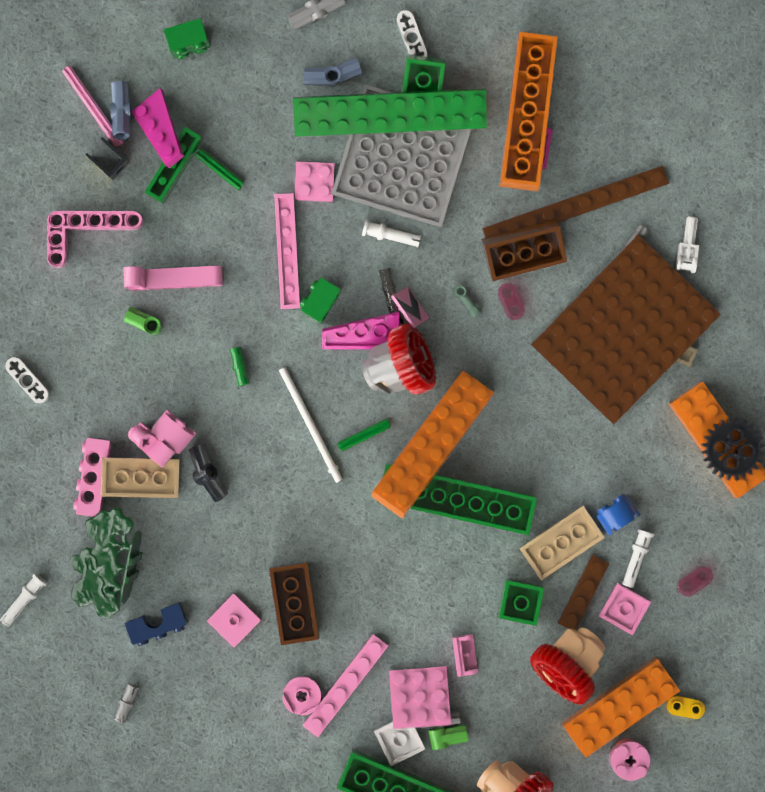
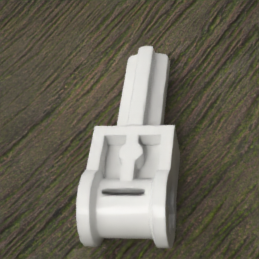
[675,216,699,273]

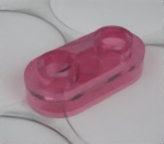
[497,283,525,320]
[677,566,713,597]

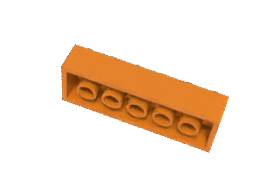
[668,381,765,498]
[561,657,680,758]

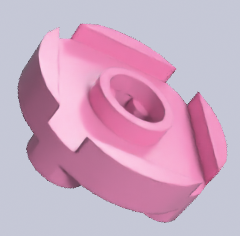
[283,676,321,715]

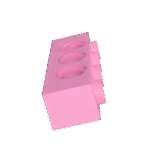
[74,438,112,517]

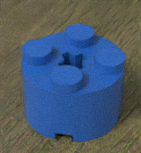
[596,494,641,536]

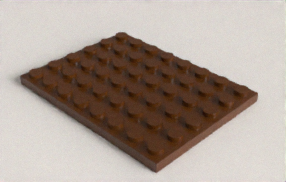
[531,235,721,425]

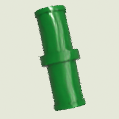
[229,347,250,387]

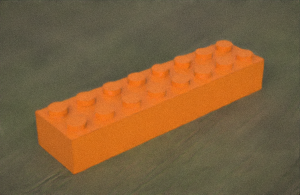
[499,32,558,191]
[371,371,494,519]

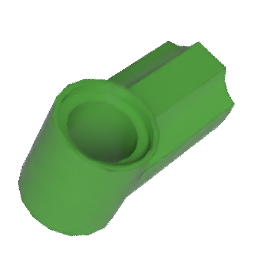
[124,306,163,335]
[428,724,468,750]

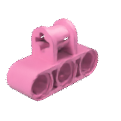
[128,422,175,467]

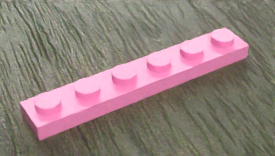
[274,193,300,309]
[303,634,389,737]

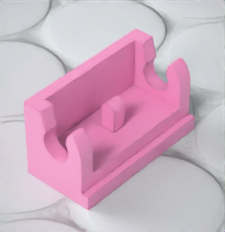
[452,634,478,677]

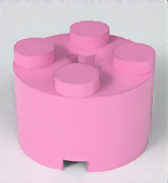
[150,410,197,454]
[609,738,650,781]

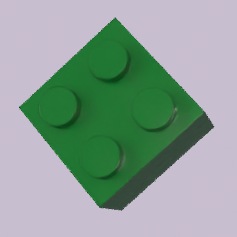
[163,18,211,60]
[401,54,446,92]
[300,278,341,325]
[497,579,544,626]

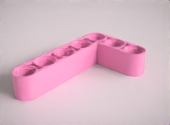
[47,211,144,268]
[123,266,223,291]

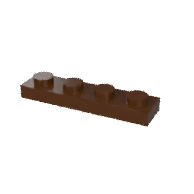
[557,555,609,630]

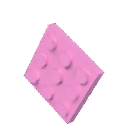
[389,666,451,729]

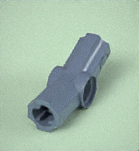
[304,58,363,87]
[110,81,132,140]

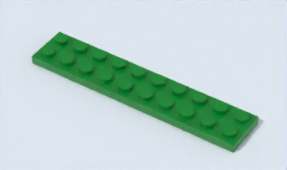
[293,89,487,137]

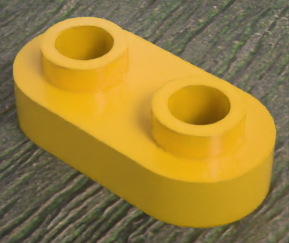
[666,695,705,719]

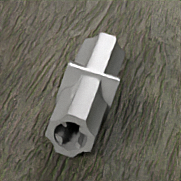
[287,0,345,31]

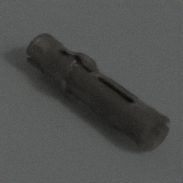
[379,268,404,325]

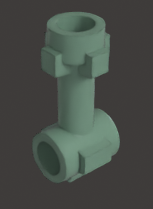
[453,285,482,318]

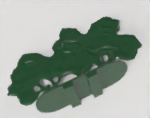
[70,508,143,619]

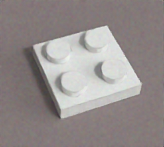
[374,721,425,766]

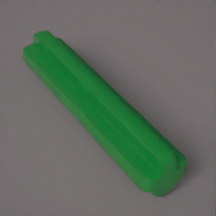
[195,148,244,190]
[337,419,391,451]

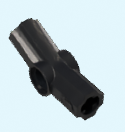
[188,444,229,503]

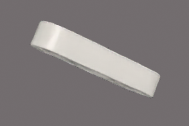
[397,10,427,57]
[5,357,50,403]

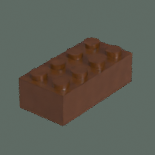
[481,220,567,281]
[269,561,320,645]

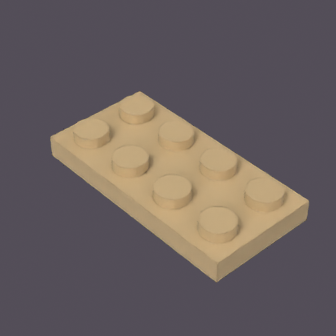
[100,457,180,498]
[519,506,605,580]

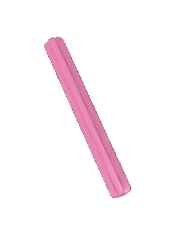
[62,66,123,148]

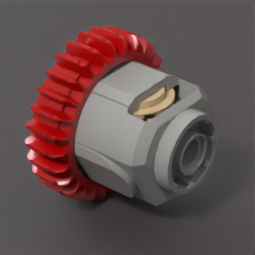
[362,324,437,395]

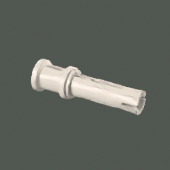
[362,219,421,247]
[622,529,655,588]
[0,573,48,627]

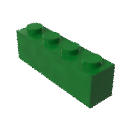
[145,127,203,205]

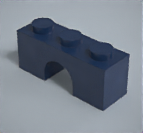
[124,602,188,647]

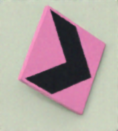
[391,287,430,328]

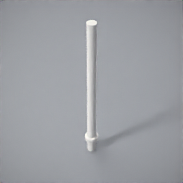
[279,367,343,483]

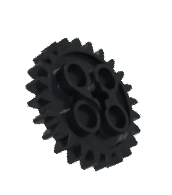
[701,418,765,481]

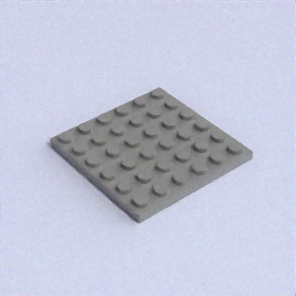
[331,84,471,228]

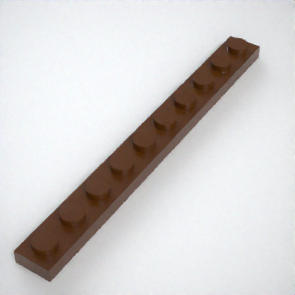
[482,166,669,238]

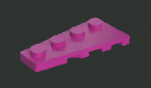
[132,88,184,168]
[322,312,399,349]

